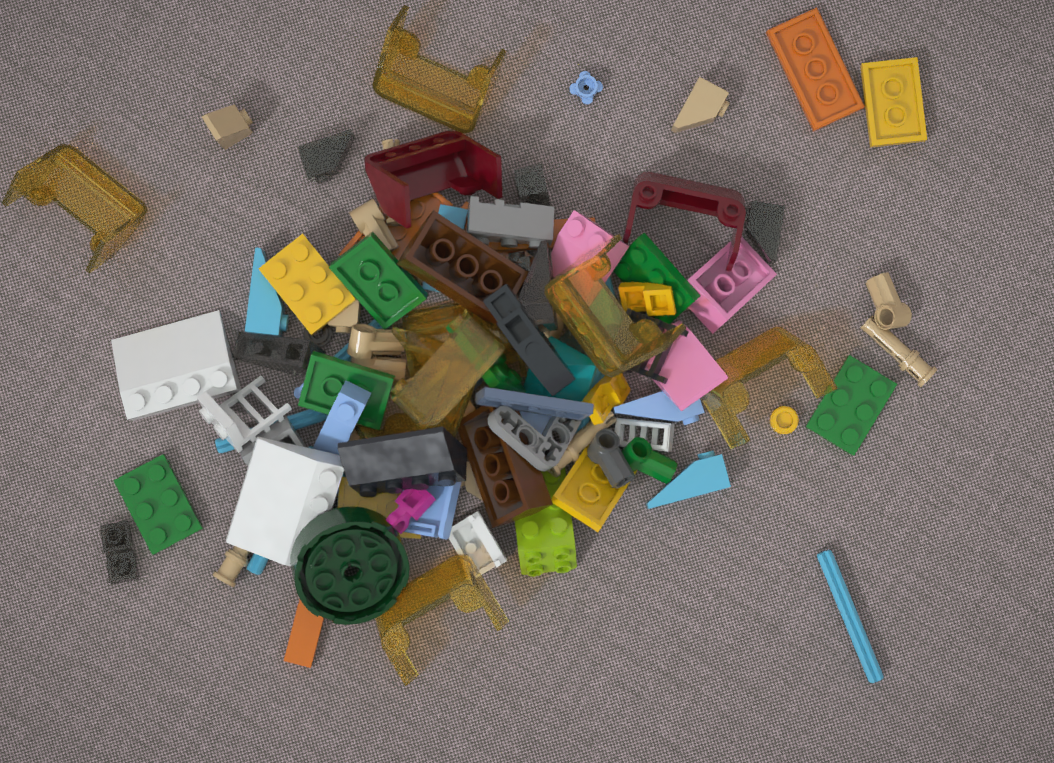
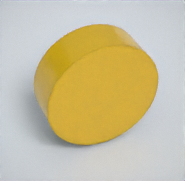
[769,406,799,434]

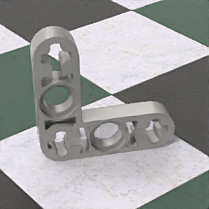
[488,405,582,471]

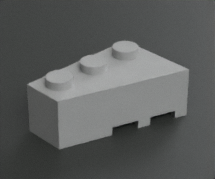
[467,196,554,249]

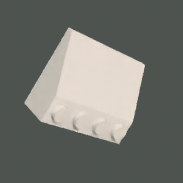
[111,310,241,421]
[226,437,344,566]

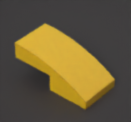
[618,282,676,316]
[582,367,631,425]

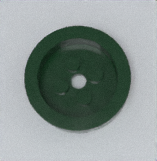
[290,506,409,625]

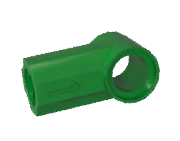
[621,437,678,484]

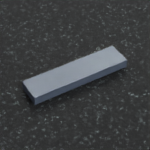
[475,387,594,420]

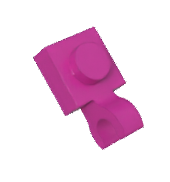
[386,489,436,534]

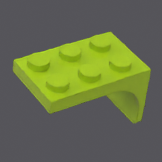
[515,467,577,577]

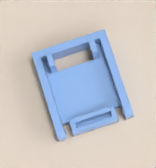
[398,482,461,540]

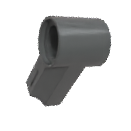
[587,428,635,489]

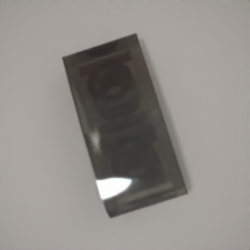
[100,521,139,584]

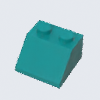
[523,336,599,402]

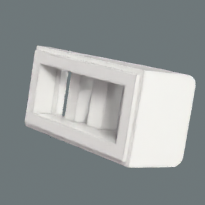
[614,418,674,452]

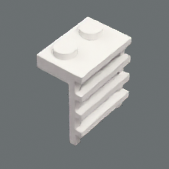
[197,376,292,453]
[449,511,507,580]

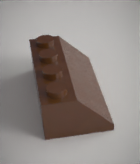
[397,210,529,325]
[455,406,553,528]

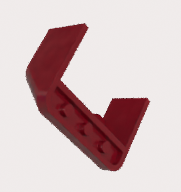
[364,131,503,229]
[622,172,746,271]

